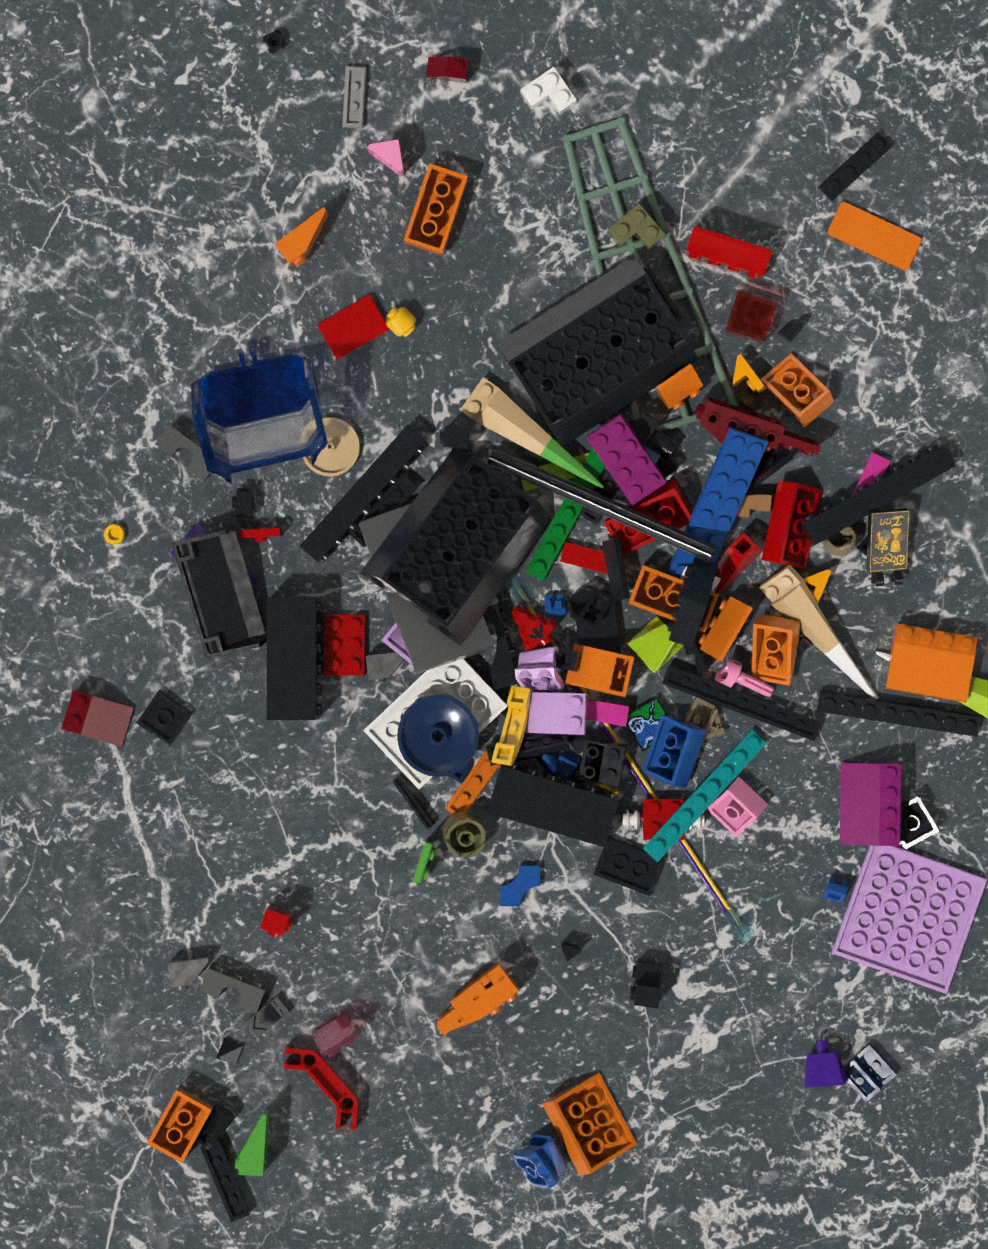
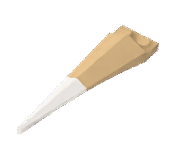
[759,564,879,699]

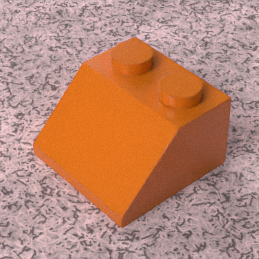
[655,364,703,410]

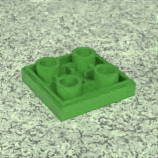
[413,840,436,883]

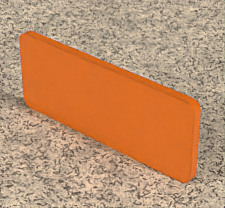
[827,202,921,271]

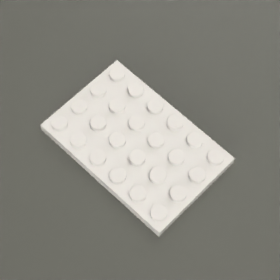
[363,658,507,789]

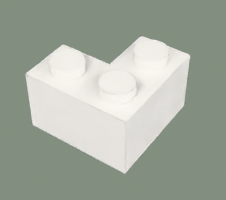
[520,67,577,115]

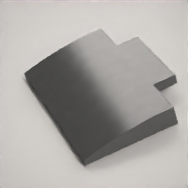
[359,504,498,674]

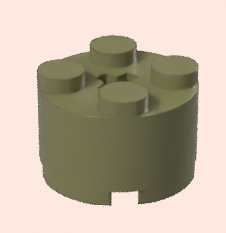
[441,811,486,858]

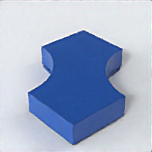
[500,865,540,906]

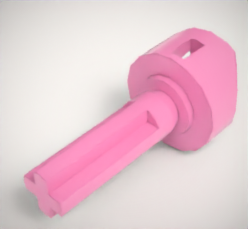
[715,656,774,697]

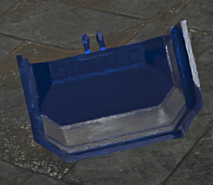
[191,346,328,484]

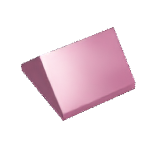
[367,140,404,177]

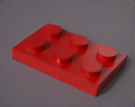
[324,615,365,676]

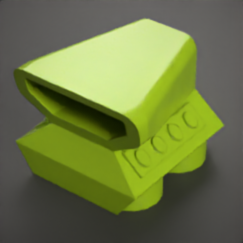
[627,616,684,673]

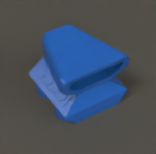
[513,1134,568,1189]

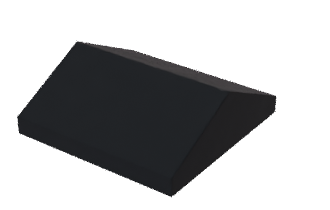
[901,795,940,849]

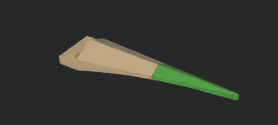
[460,377,604,488]

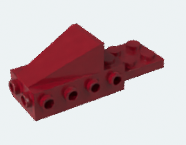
[694,395,821,456]

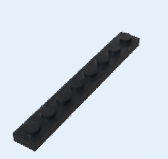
[662,665,822,741]
[816,690,981,737]

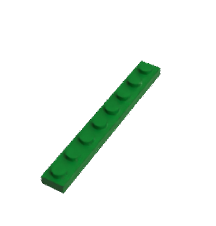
[525,447,605,581]

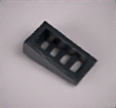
[196,1104,235,1150]

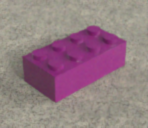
[586,413,667,506]

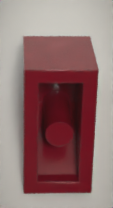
[426,56,469,83]

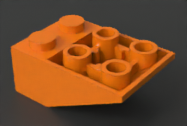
[565,644,634,697]

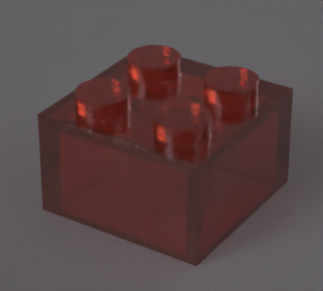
[724,291,777,344]

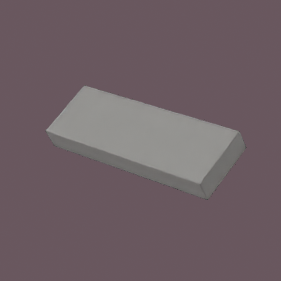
[342,66,366,129]

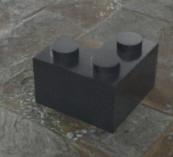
[629,961,662,1008]

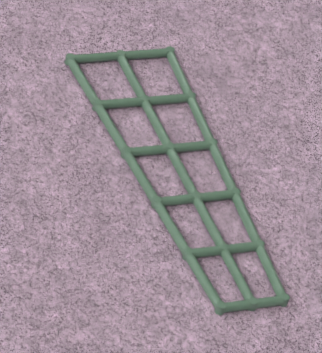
[563,117,738,432]

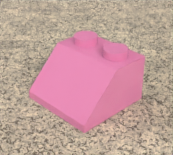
[707,776,768,837]

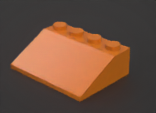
[886,624,977,703]
[542,1073,637,1176]

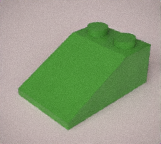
[235,1109,270,1176]

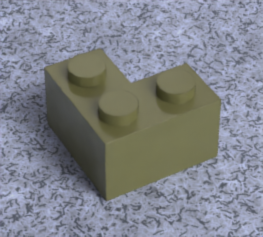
[607,204,665,250]

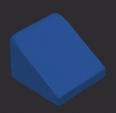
[555,750,581,780]

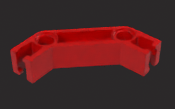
[284,1046,359,1130]

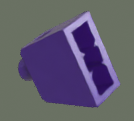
[805,1040,847,1088]

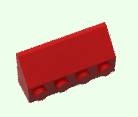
[685,226,772,280]
[761,480,822,570]

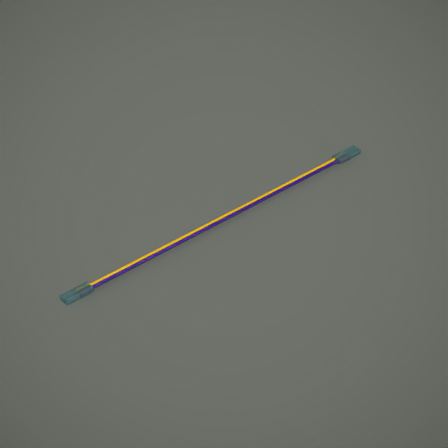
[504,574,752,944]

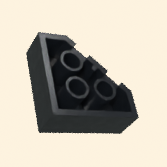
[667,557,718,647]

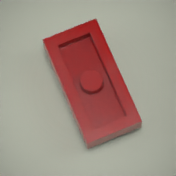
[239,528,282,542]

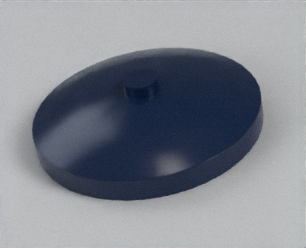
[397,695,479,777]

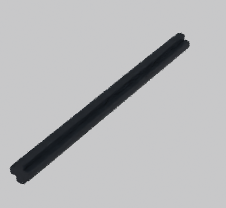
[488,448,717,562]

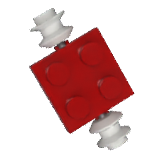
[622,799,704,840]

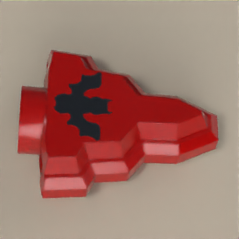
[512,606,558,651]

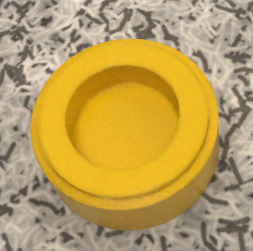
[104,524,125,545]

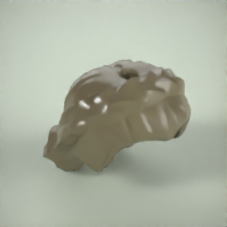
[821,525,858,556]

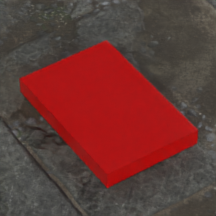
[317,295,390,361]

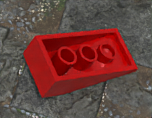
[603,479,694,556]

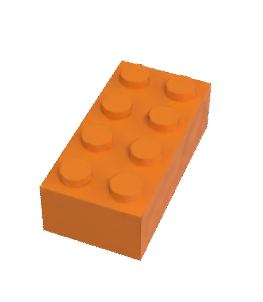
[403,163,468,256]
[628,565,719,632]

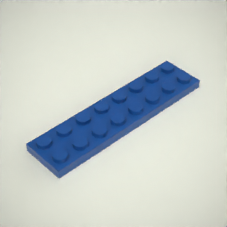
[666,427,768,579]

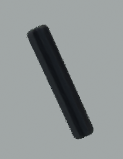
[393,776,435,829]

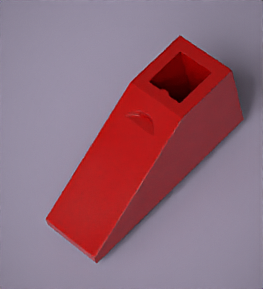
[715,532,762,594]

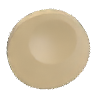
[301,418,360,477]

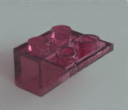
[311,1011,359,1058]

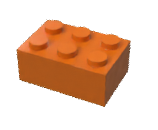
[147,1087,214,1163]

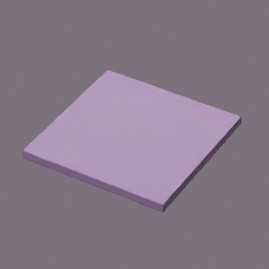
[831,845,988,994]

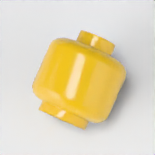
[386,307,416,337]

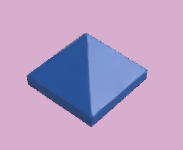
[537,754,557,774]

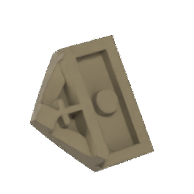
[683,697,725,741]

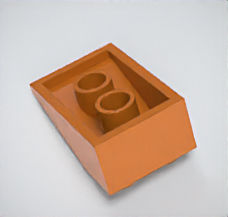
[275,207,328,268]
[760,353,834,428]
[751,614,800,686]

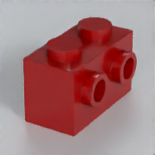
[260,906,294,938]

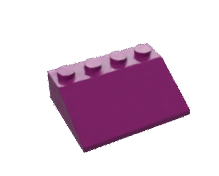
[840,763,902,846]

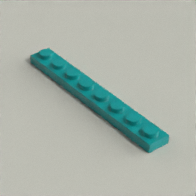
[642,730,767,863]

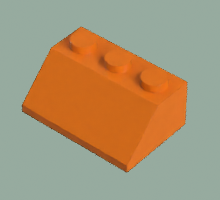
[698,596,753,661]

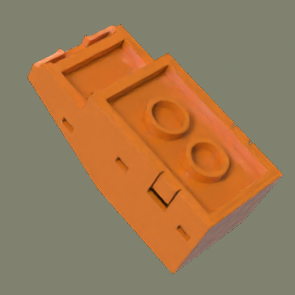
[436,961,519,1036]

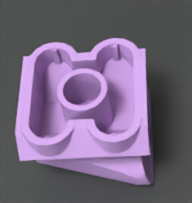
[515,647,565,692]

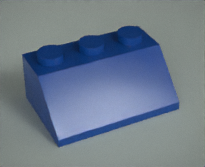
[642,714,706,787]

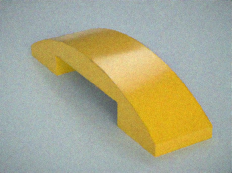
[491,686,531,766]

